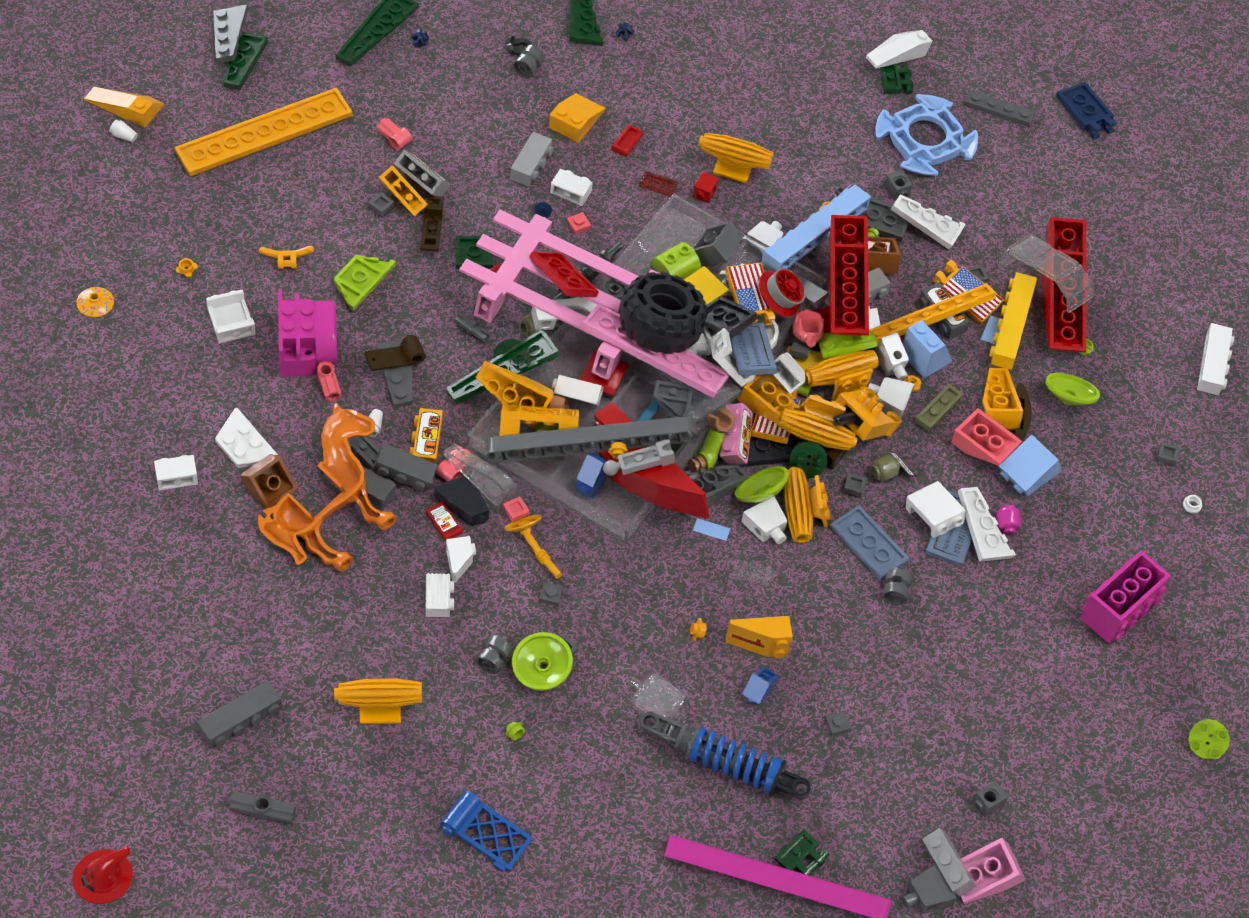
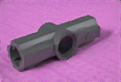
[229,791,296,823]

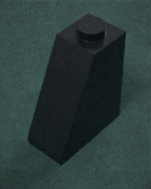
[434,474,489,526]

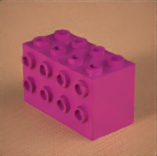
[1080,550,1171,644]

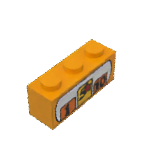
[409,408,443,464]

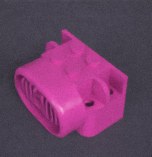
[278,289,337,377]

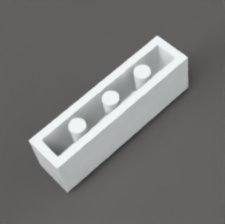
[1197,323,1234,395]

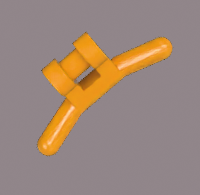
[259,246,314,269]

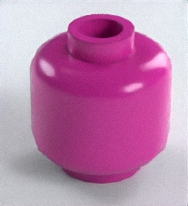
[996,505,1022,534]

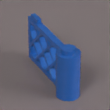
[440,790,533,872]

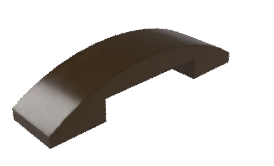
[420,196,444,252]
[1011,383,1032,454]

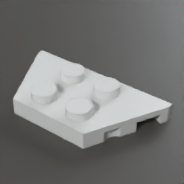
[215,408,278,468]

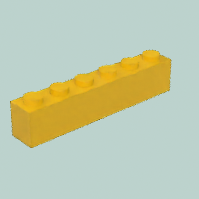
[989,272,1037,370]

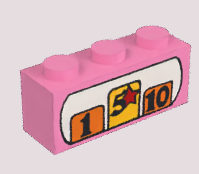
[720,403,753,465]

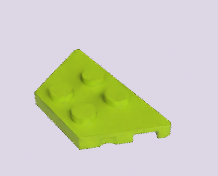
[334,255,396,311]

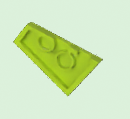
[818,331,878,359]

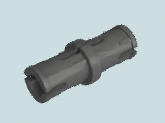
[454,313,491,343]

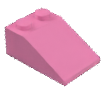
[961,838,1026,904]

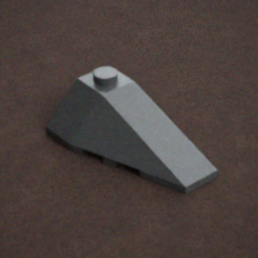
[684,464,749,518]

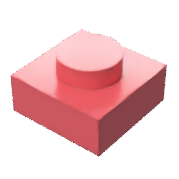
[567,212,591,235]
[503,496,529,522]

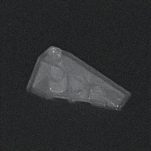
[442,444,520,507]

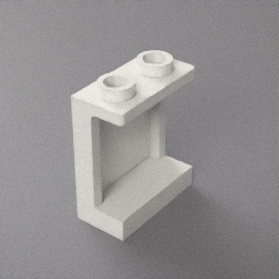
[206,290,256,343]
[710,328,756,387]
[906,481,966,538]

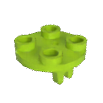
[1188,719,1230,759]

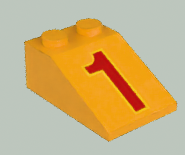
[725,616,793,659]

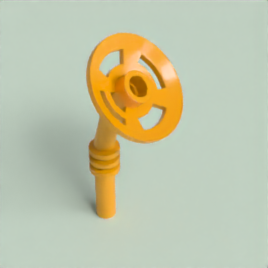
[504,514,562,579]

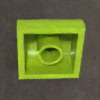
[650,242,701,280]

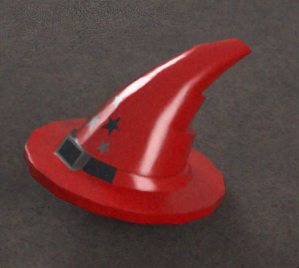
[72,846,133,904]

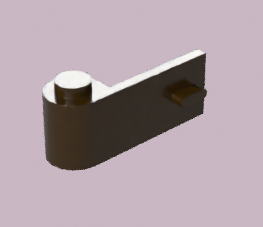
[364,335,426,371]

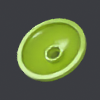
[1045,373,1100,406]
[735,466,789,503]
[512,632,573,691]

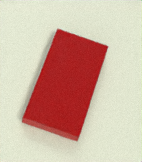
[529,251,599,297]

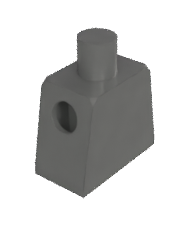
[902,864,957,914]

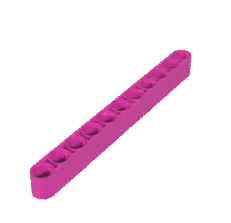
[664,835,892,918]

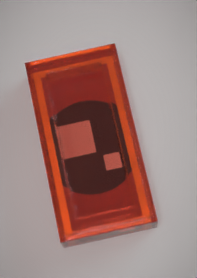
[639,171,678,198]

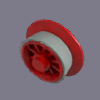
[758,268,805,317]

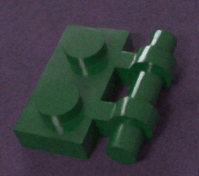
[880,63,914,94]
[775,829,829,876]

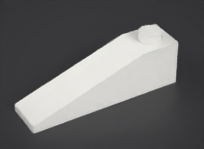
[866,30,932,68]

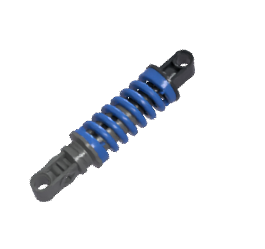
[640,711,811,800]

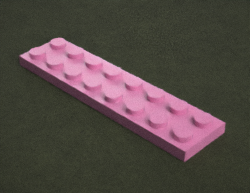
[581,304,730,398]

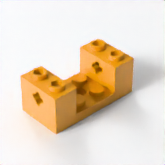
[500,404,579,436]

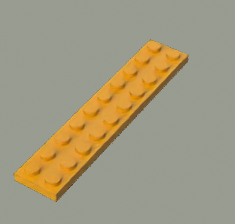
[175,87,352,177]

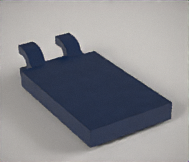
[1056,82,1116,139]

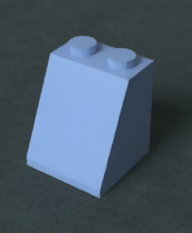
[903,320,952,379]
[999,435,1062,496]

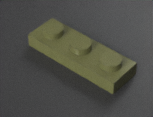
[915,383,963,432]

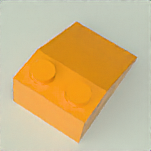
[549,93,606,143]

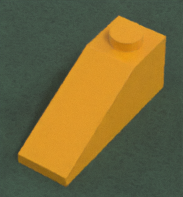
[379,165,428,217]

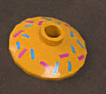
[76,287,114,318]

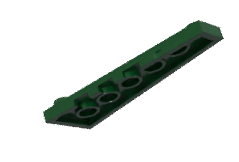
[336,0,419,66]
[446,329,561,404]

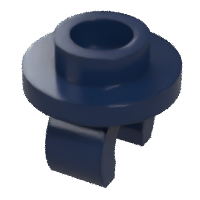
[616,22,634,41]
[411,29,429,47]
[534,202,552,218]

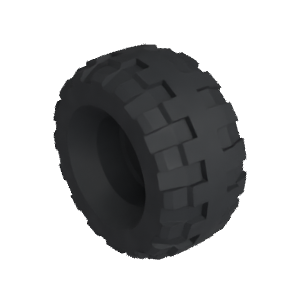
[618,272,708,354]

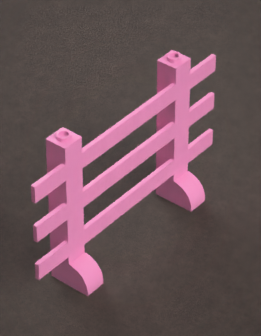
[459,210,659,380]

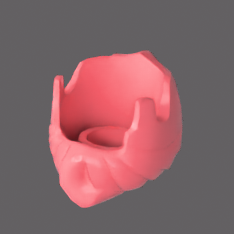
[793,309,824,348]

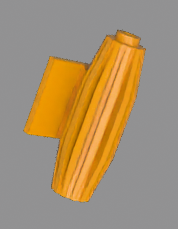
[698,133,774,184]
[805,350,879,401]
[777,395,857,451]
[783,467,831,543]
[334,678,422,724]

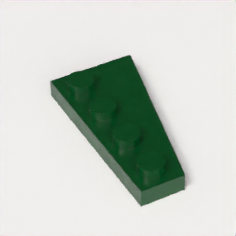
[569,0,604,46]
[223,32,268,90]

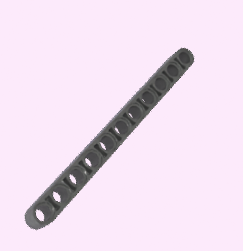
[486,416,697,463]

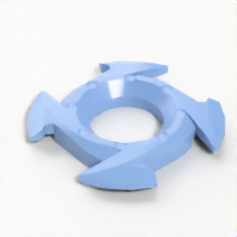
[875,94,978,176]

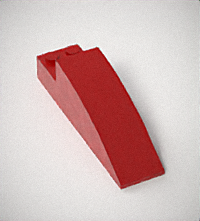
[828,215,869,336]
[1041,217,1087,353]
[594,402,710,519]

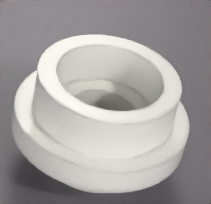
[1183,495,1202,513]

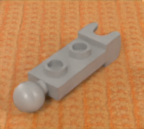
[603,439,675,476]

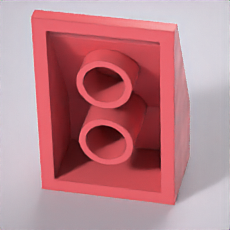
[951,408,1022,466]

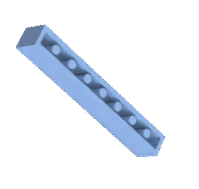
[761,185,871,272]

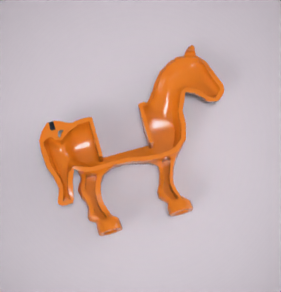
[258,403,397,572]

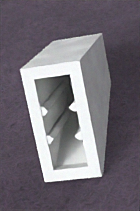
[552,375,604,406]

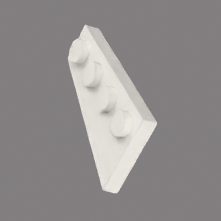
[891,195,965,249]
[958,487,1016,562]

